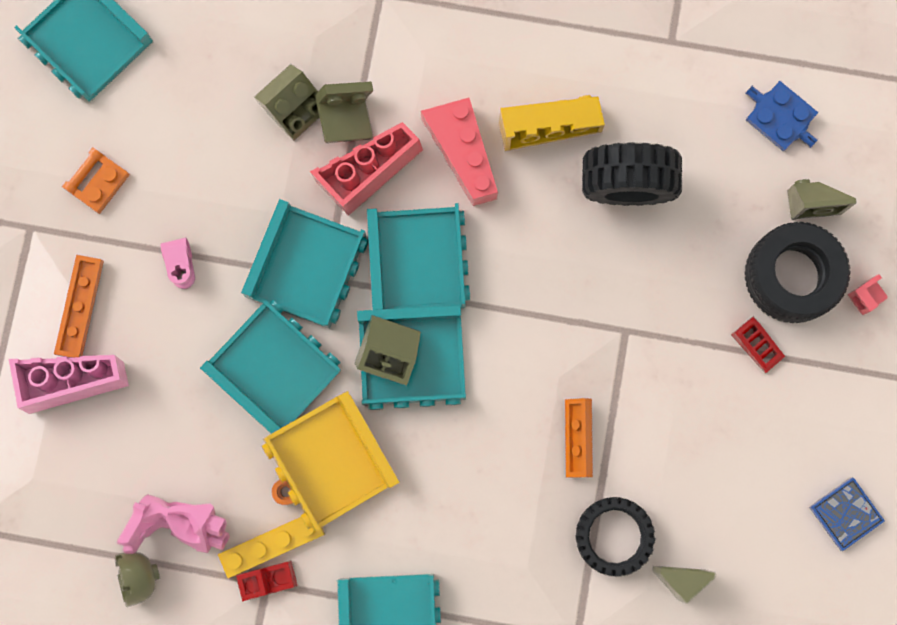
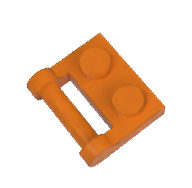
[62,147,130,214]

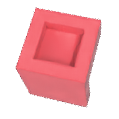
[847,274,888,315]

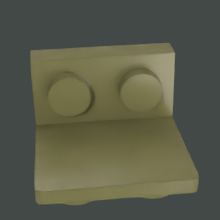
[315,81,374,143]

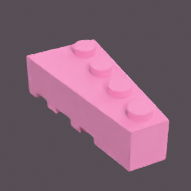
[9,355,129,414]

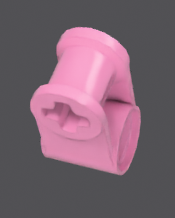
[161,237,195,289]

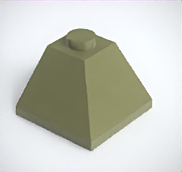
[787,179,856,220]

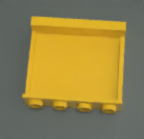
[261,391,400,532]

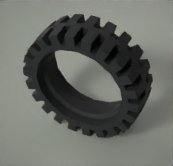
[576,497,655,576]

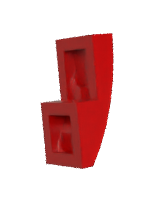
[236,560,298,601]

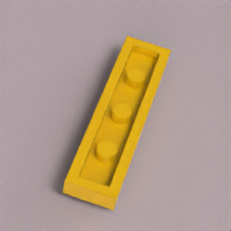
[217,517,325,579]

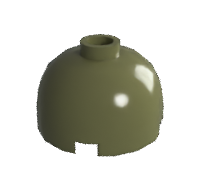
[115,552,160,607]

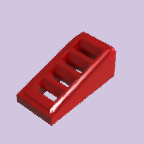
[731,316,785,373]

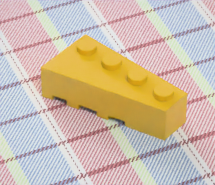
[499,95,605,151]

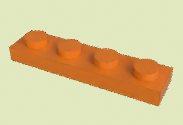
[54,255,104,358]

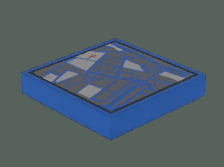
[809,477,885,551]

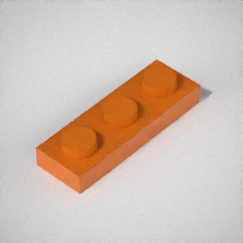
[565,398,593,478]

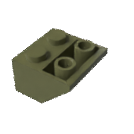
[254,64,320,140]
[355,315,421,385]

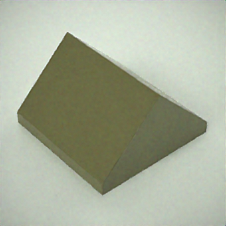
[653,566,715,604]

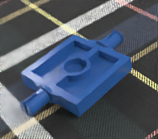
[745,81,819,152]

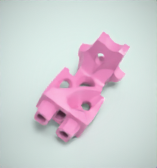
[117,495,230,554]

